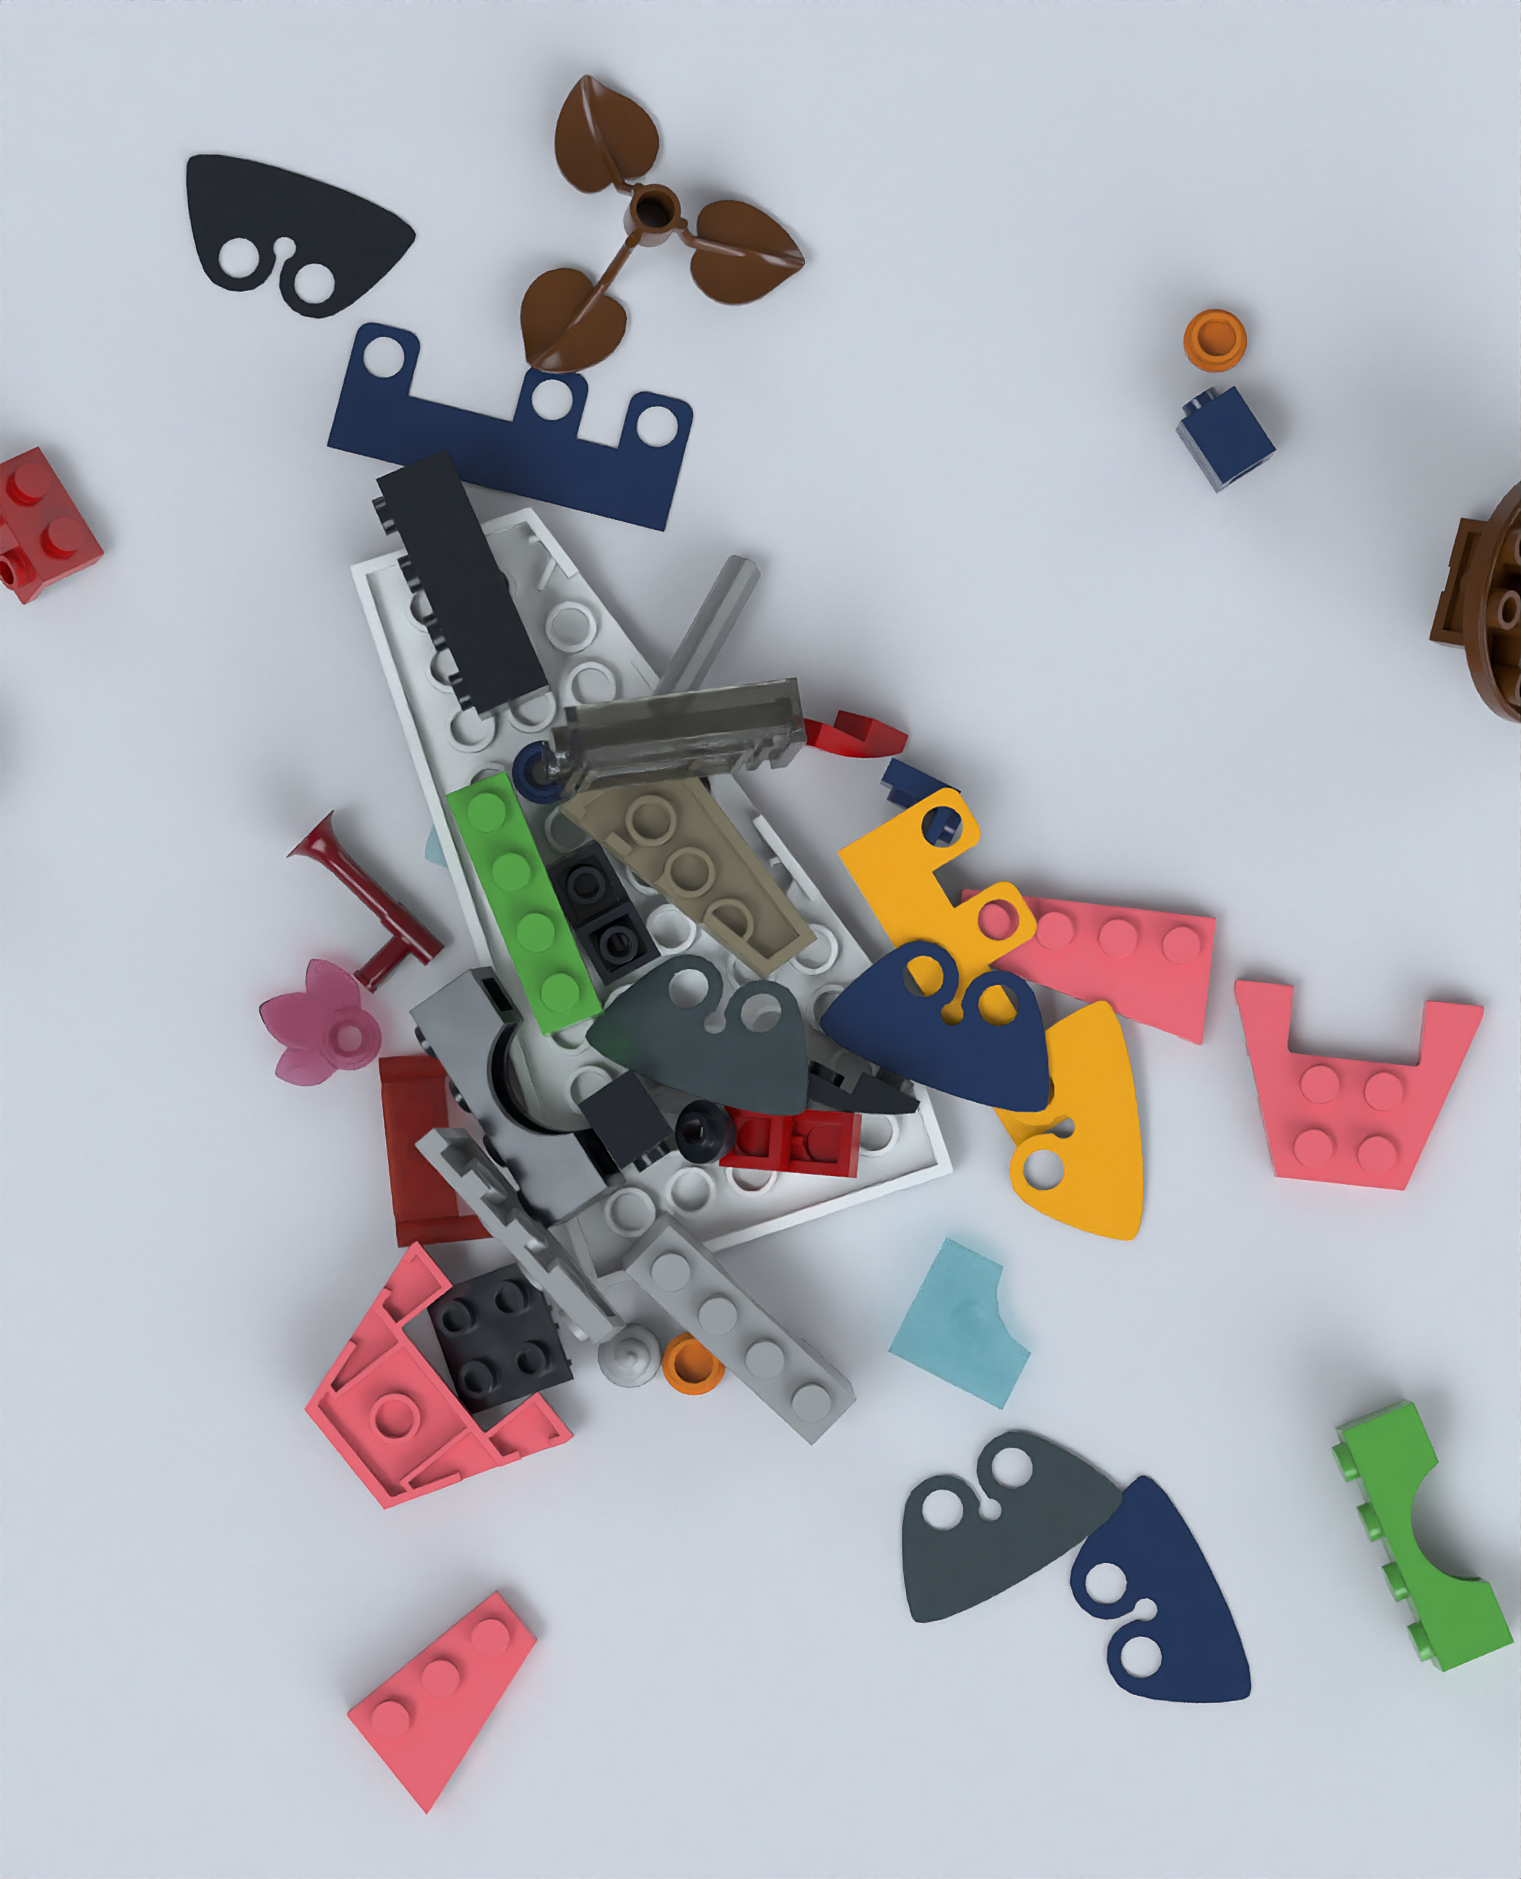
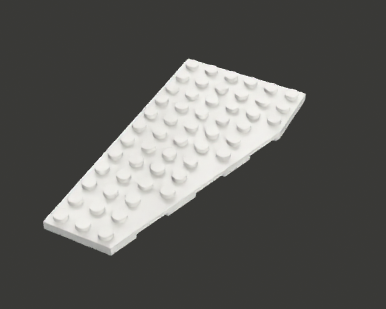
[349,507,954,1291]

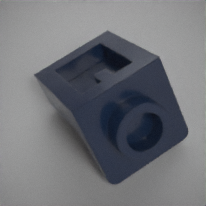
[880,757,962,846]

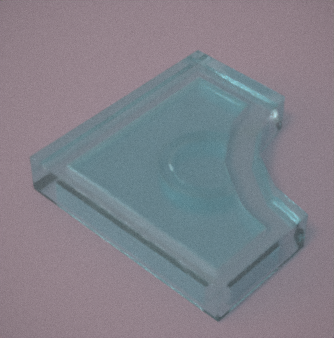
[888,1237,1031,1410]

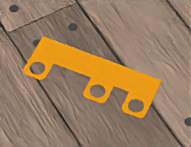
[837,788,1069,1147]

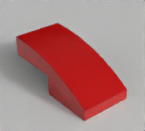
[719,1105,862,1178]

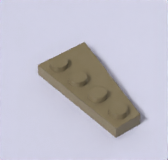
[559,732,818,979]

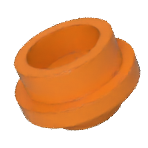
[1183,309,1247,373]
[662,1332,726,1395]

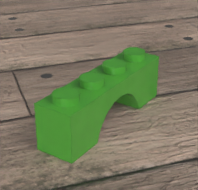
[445,771,605,1038]
[1331,1399,1515,1672]

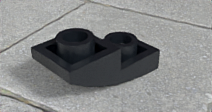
[545,840,662,987]
[807,1059,921,1115]

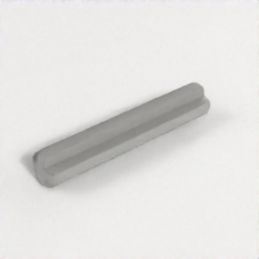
[647,555,761,725]

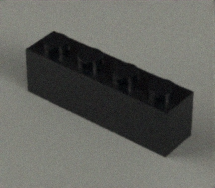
[371,449,552,721]

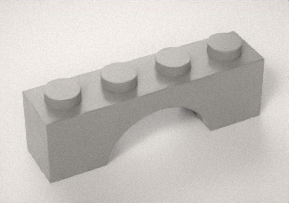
[622,1210,857,1446]

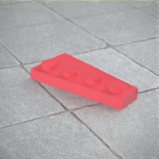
[960,889,1216,1046]

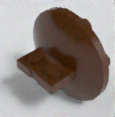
[1429,481,1521,724]

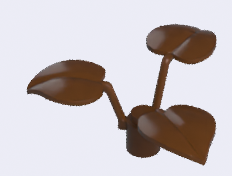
[520,75,805,374]

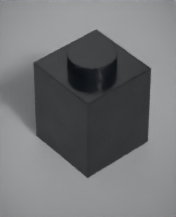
[577,1069,675,1173]

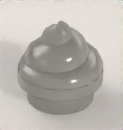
[598,1323,662,1388]

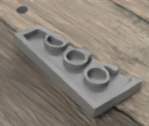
[414,1128,627,1344]

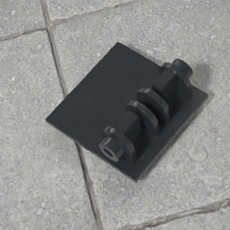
[427,1262,574,1414]

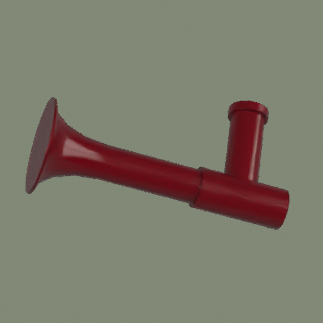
[286,810,445,994]

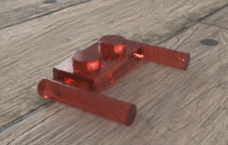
[378,1053,494,1248]

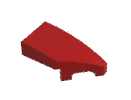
[771,710,908,759]

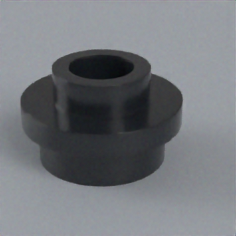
[675,1100,736,1165]

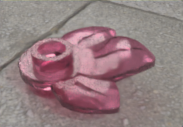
[259,959,382,1087]

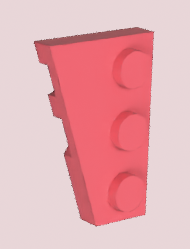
[346,1590,537,1814]

